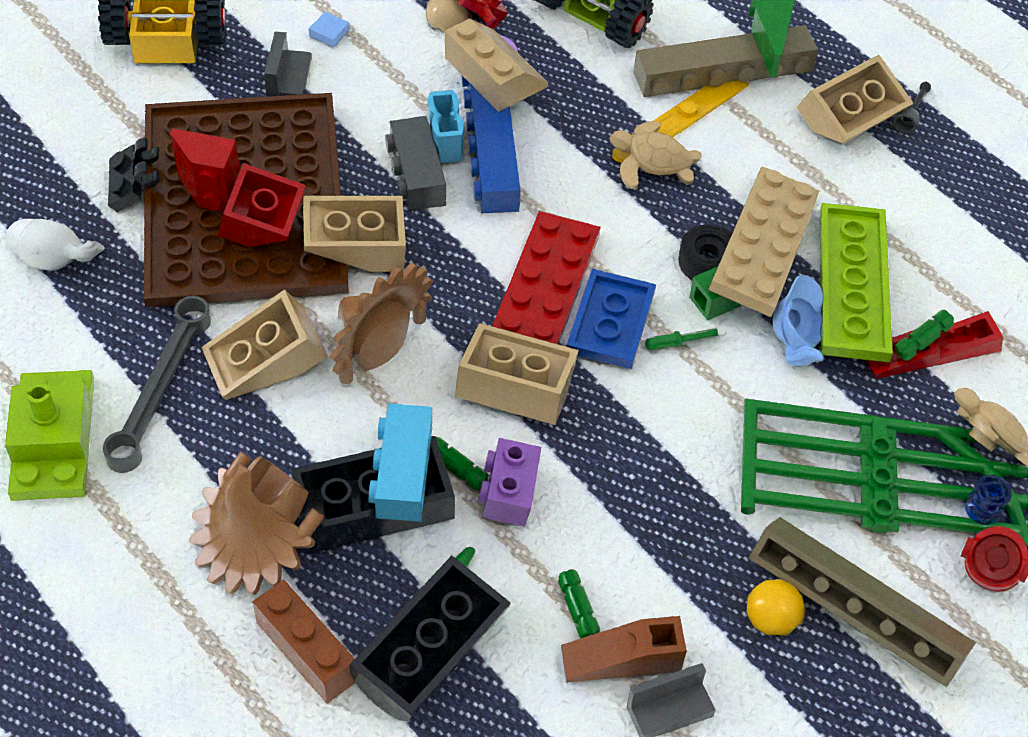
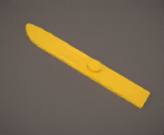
[612,80,749,163]

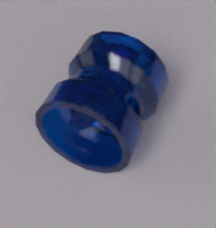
[964,475,1012,525]

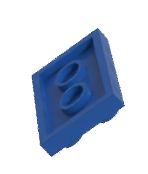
[566,269,656,369]

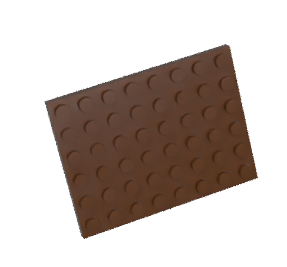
[144,93,349,307]

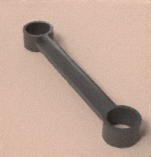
[103,296,211,473]

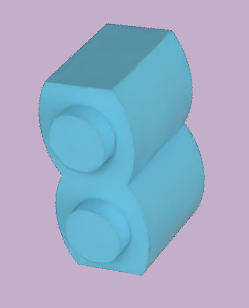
[428,90,464,163]

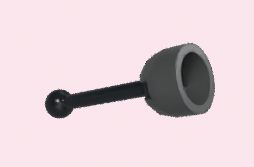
[893,81,932,134]

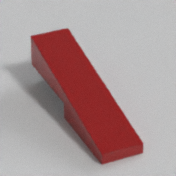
[866,311,1003,379]

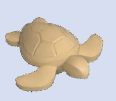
[610,121,702,189]
[954,388,1028,467]

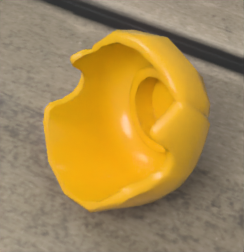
[747,579,805,636]

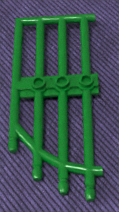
[741,398,1028,548]

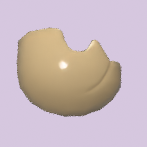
[426,0,472,32]

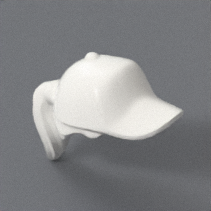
[5,219,104,271]

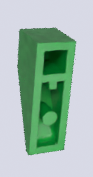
[748,0,795,78]

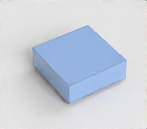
[308,12,350,47]

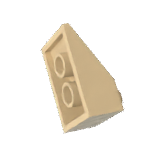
[303,196,406,272]
[201,289,328,400]

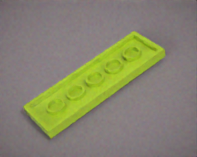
[819,203,893,362]

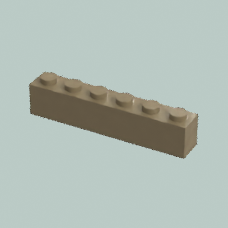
[633,25,818,97]
[749,517,976,688]

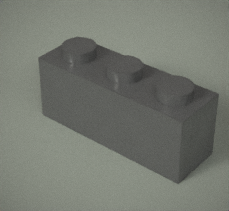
[385,116,446,211]

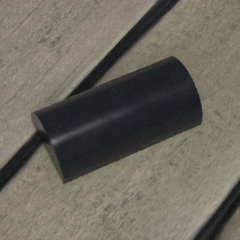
[349,555,511,721]

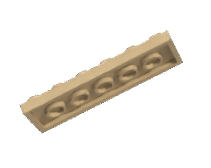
[708,166,820,317]

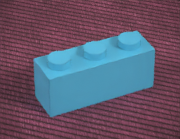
[369,403,432,522]

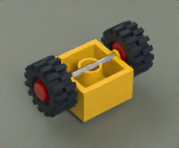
[98,0,226,63]

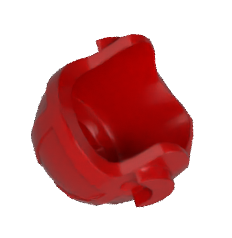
[960,526,1028,592]

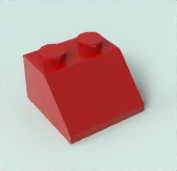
[170,128,240,212]
[218,163,306,247]

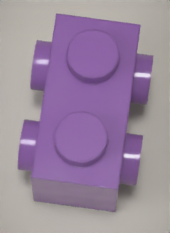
[478,438,542,527]

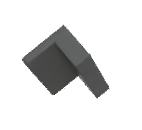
[264,31,312,96]
[626,663,716,737]

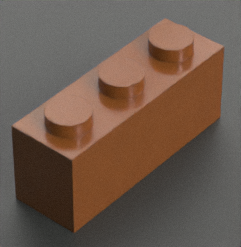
[252,579,355,704]

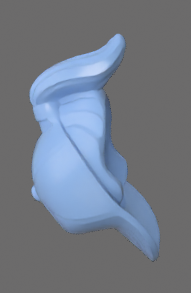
[773,275,824,367]

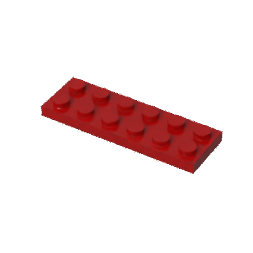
[492,211,601,345]

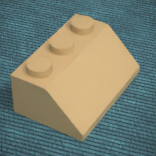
[445,19,548,112]
[796,54,914,144]
[455,323,579,425]

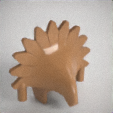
[330,263,433,384]
[189,451,325,595]

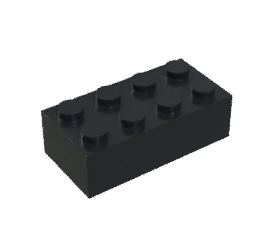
[291,436,455,553]

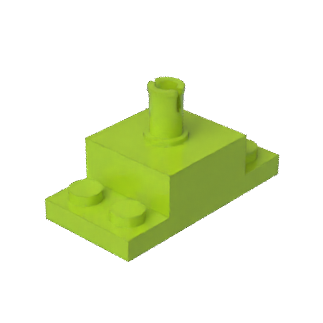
[5,370,94,501]

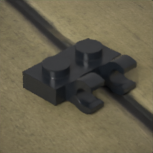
[108,137,159,212]

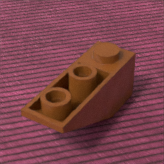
[561,616,687,683]

